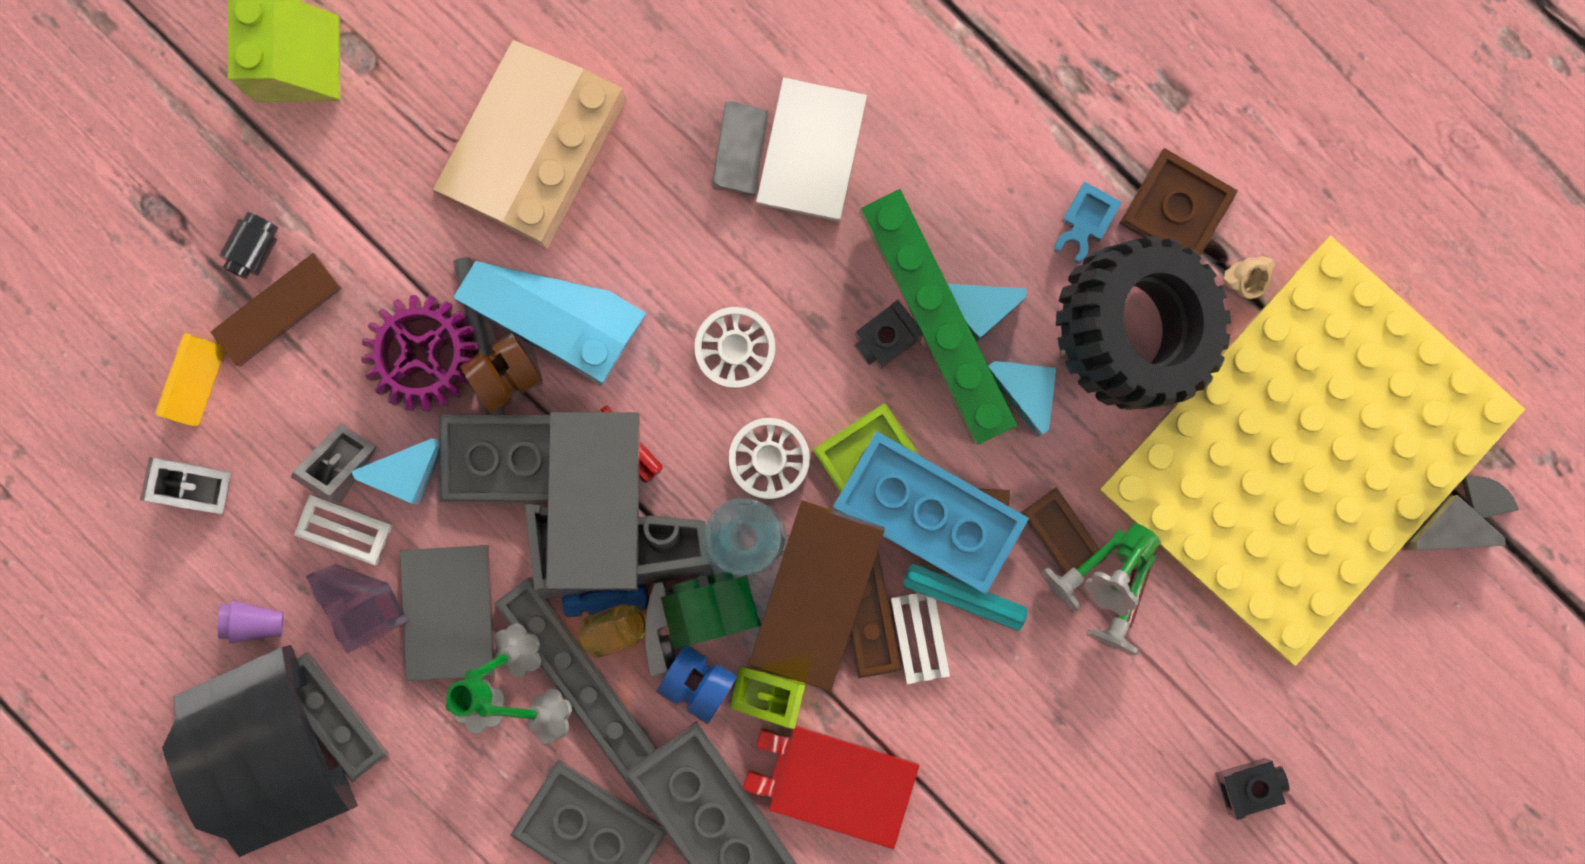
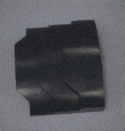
[162,645,358,857]

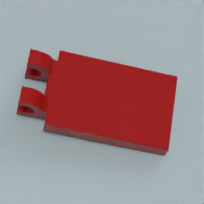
[743,725,920,849]

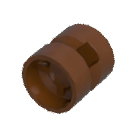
[460,333,543,414]

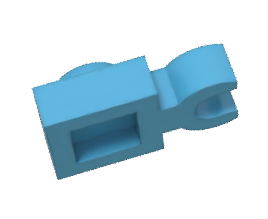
[1054,181,1122,264]

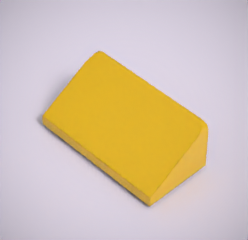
[155,333,225,427]

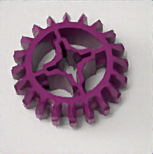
[361,295,480,412]

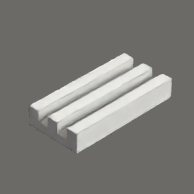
[294,495,393,566]
[890,593,950,684]

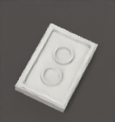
[756,77,867,222]

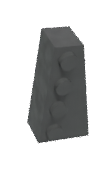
[525,504,714,599]

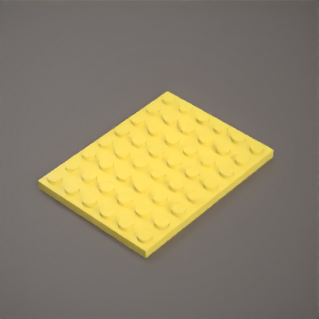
[1098,236,1525,666]

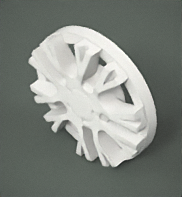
[695,307,775,388]
[729,418,810,499]

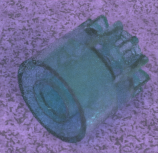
[705,498,789,575]

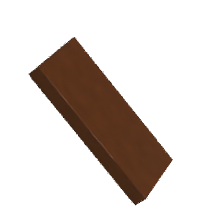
[748,500,885,692]

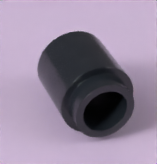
[219,212,279,279]

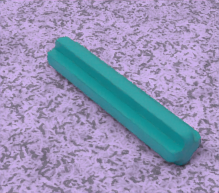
[903,563,1028,631]

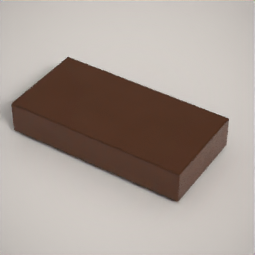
[1020,487,1107,575]

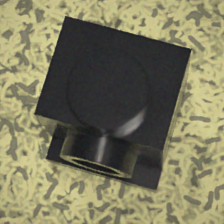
[854,299,923,369]
[1215,758,1290,820]

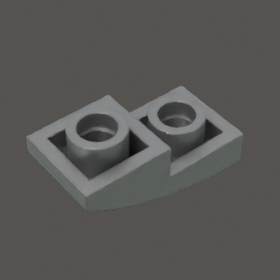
[645,582,675,676]

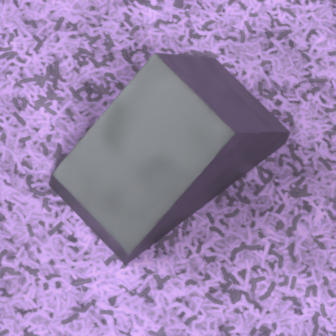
[290,423,376,503]
[140,457,231,514]
[1404,495,1505,551]

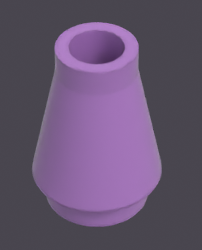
[218,600,284,643]

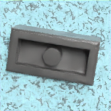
[712,100,769,196]

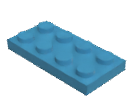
[833,431,1029,595]

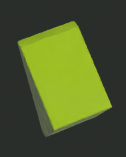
[729,666,805,729]

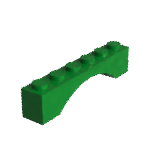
[859,189,1017,445]

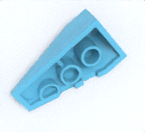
[453,261,646,387]

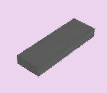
[296,652,389,782]

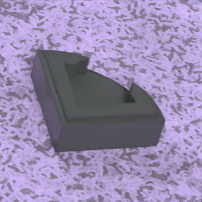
[1462,476,1519,518]

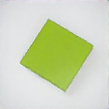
[813,403,919,493]

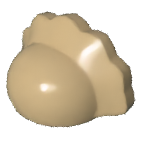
[1223,256,1275,299]

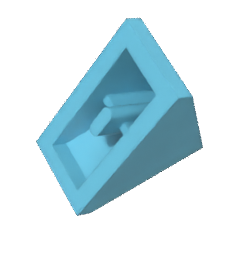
[948,284,1027,342]
[988,361,1056,437]
[351,438,440,504]

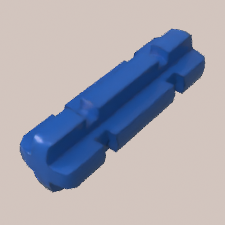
[562,585,648,617]

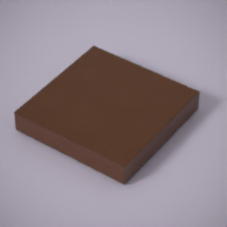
[1119,148,1238,256]

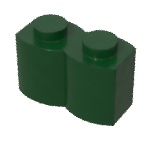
[661,570,760,649]

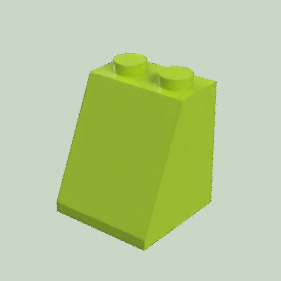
[228,0,341,102]

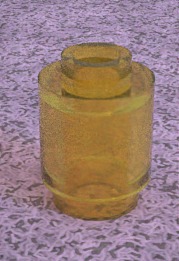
[579,604,646,658]

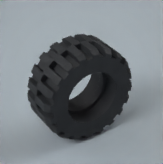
[1056,236,1231,410]

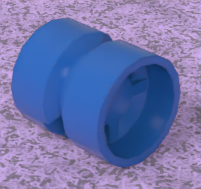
[656,646,738,724]

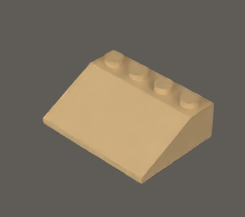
[433,40,626,249]

